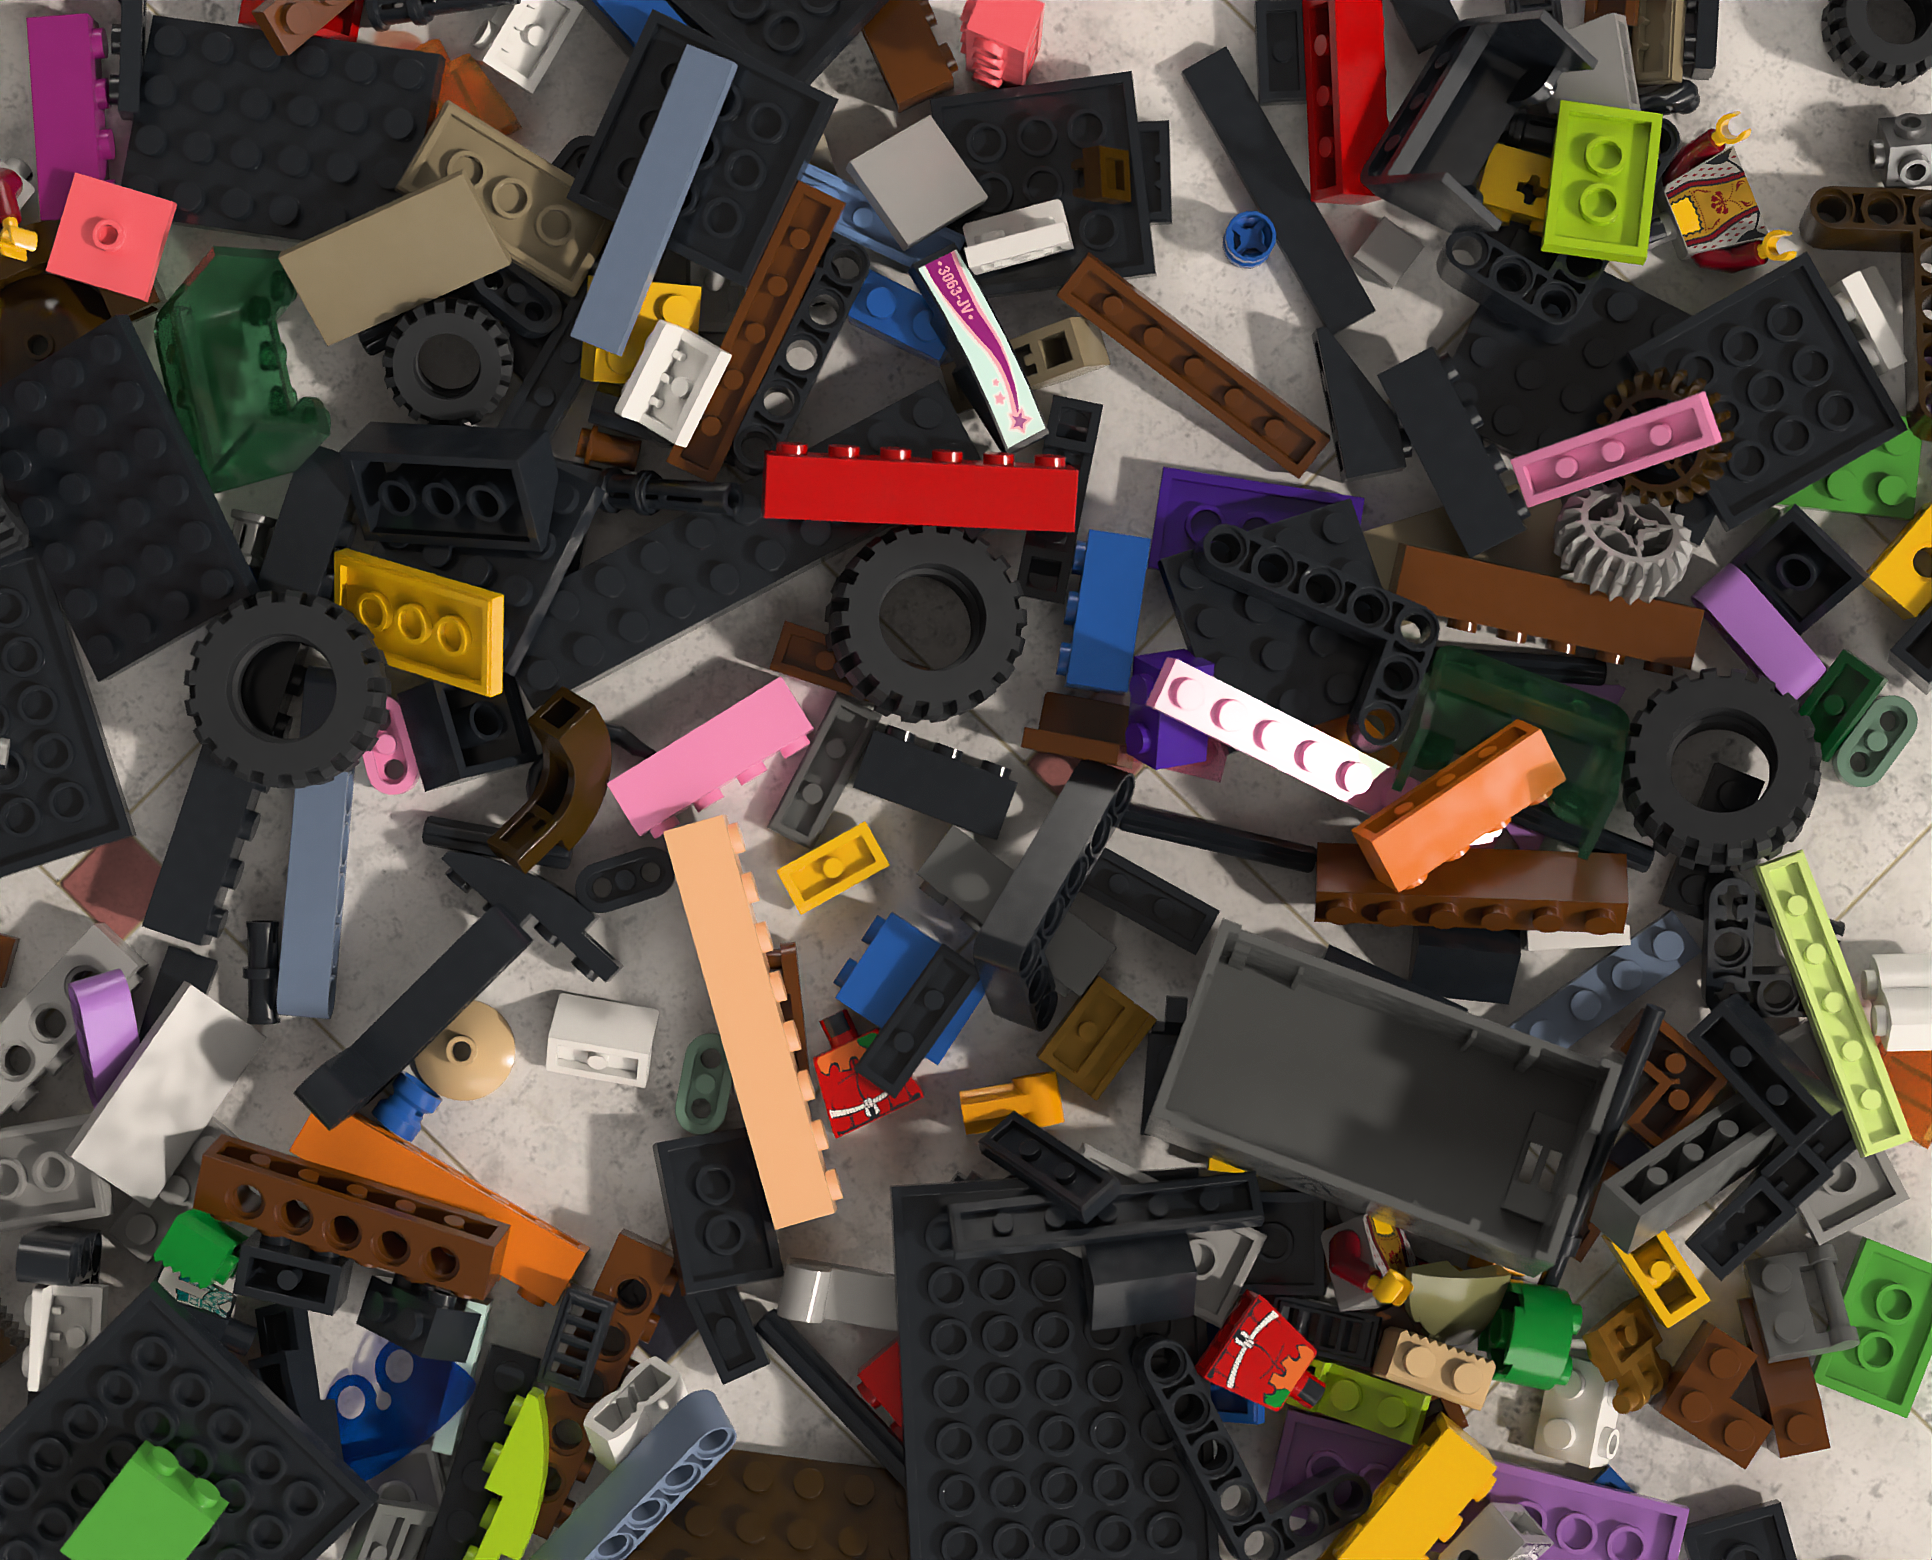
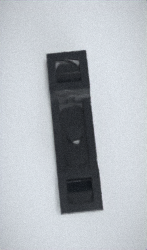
[1017,395,1103,605]

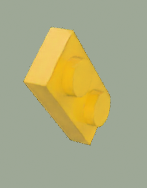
[776,821,890,915]

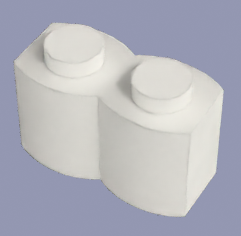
[1861,953,1932,1051]
[583,1356,688,1471]

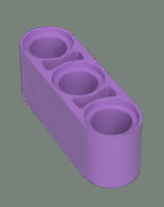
[1691,563,1827,700]
[68,968,140,1109]

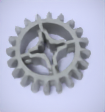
[1552,480,1693,605]

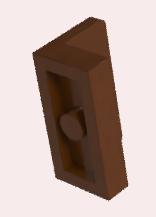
[1021,692,1134,769]

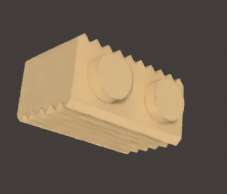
[1372,1326,1496,1411]

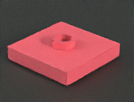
[46,173,177,302]

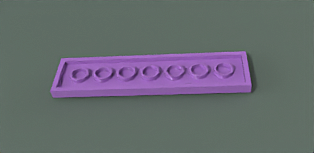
[1265,1407,1690,1560]

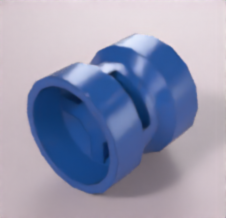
[1222,211,1276,269]
[371,1071,443,1142]

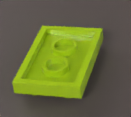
[1541,100,1663,265]

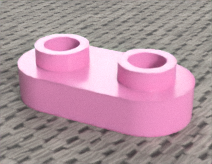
[362,696,420,795]

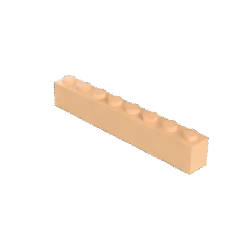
[663,815,843,1230]

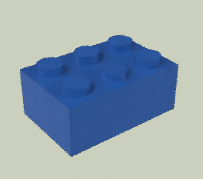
[1056,529,1151,696]

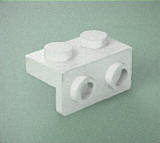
[1828,265,1907,376]
[615,320,732,448]
[22,1283,109,1392]
[1533,1355,1619,1468]

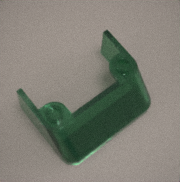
[1391,645,1630,860]

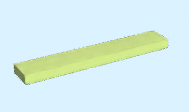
[1751,849,1913,1158]

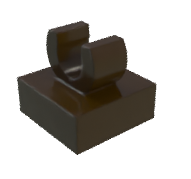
[1071,146,1131,205]

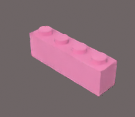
[607,676,815,839]

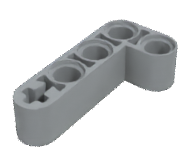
[777,1257,897,1332]

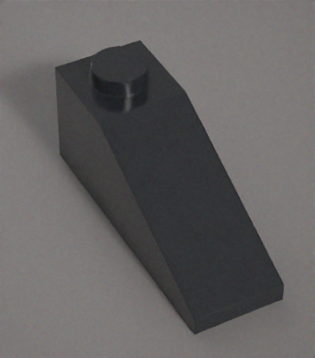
[1312,327,1412,483]

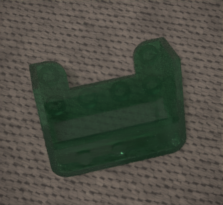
[154,246,331,494]

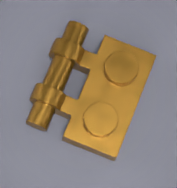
[1582,1295,1672,1414]

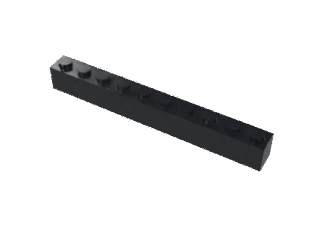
[142,441,357,946]

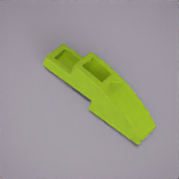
[1285,1355,1432,1445]
[463,1386,549,1560]

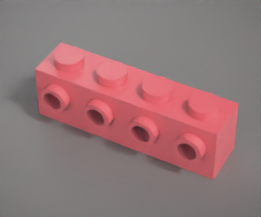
[960,0,1045,90]

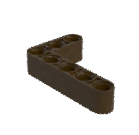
[1799,186,1932,442]

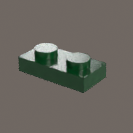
[1798,649,1889,762]

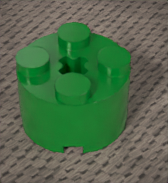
[1477,1279,1583,1390]

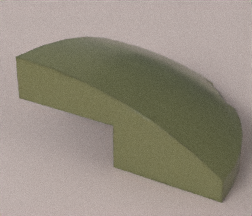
[1404,1260,1511,1345]

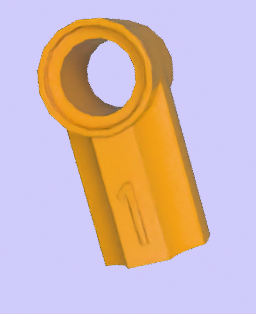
[959,1071,1065,1135]

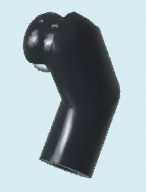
[1638,79,1700,116]

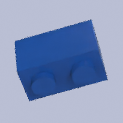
[848,269,948,368]

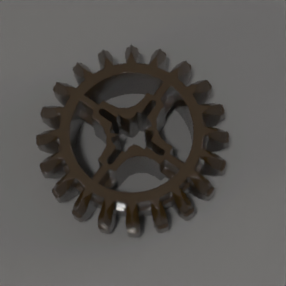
[1595,367,1735,507]

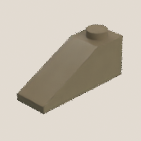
[940,317,1111,414]

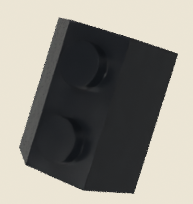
[397,671,538,792]

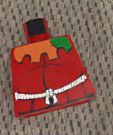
[813,1008,925,1139]
[1195,1289,1326,1412]

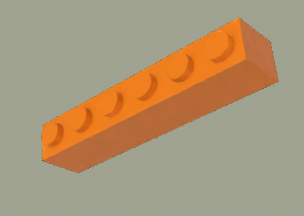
[289,1112,590,1307]

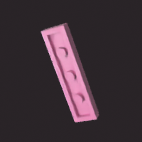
[1510,391,1722,508]

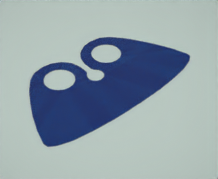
[326,1342,476,1482]

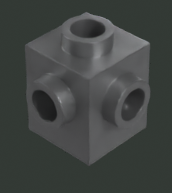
[1868,113,1932,189]

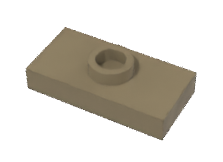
[1631,0,1686,88]

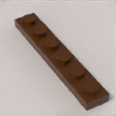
[666,180,847,482]
[1056,252,1331,479]

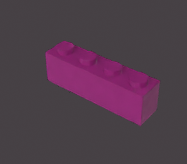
[26,13,117,221]

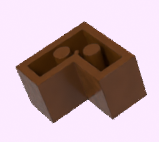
[1610,1008,1728,1149]
[1649,1320,1773,1470]

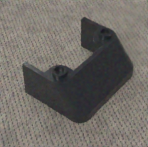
[1360,10,1598,233]

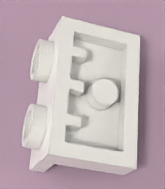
[470,0,583,94]
[963,199,1074,275]

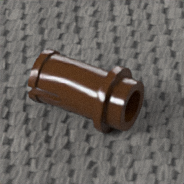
[575,425,642,472]

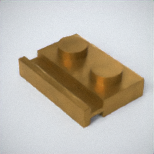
[1036,975,1157,1101]

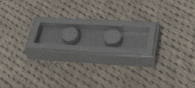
[767,692,882,850]

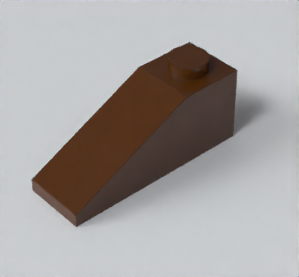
[1737,1297,1831,1458]

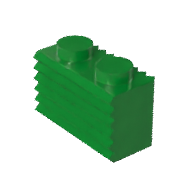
[153,1208,249,1289]

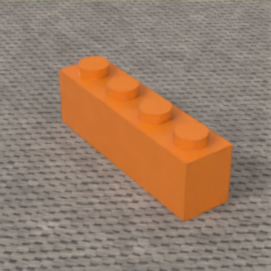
[1351,719,1567,892]

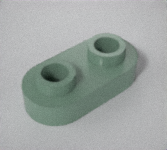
[1832,695,1918,788]
[675,1033,733,1135]

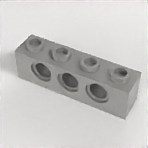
[0,923,149,1115]

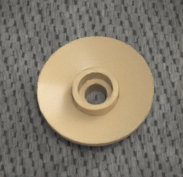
[414,1000,516,1101]

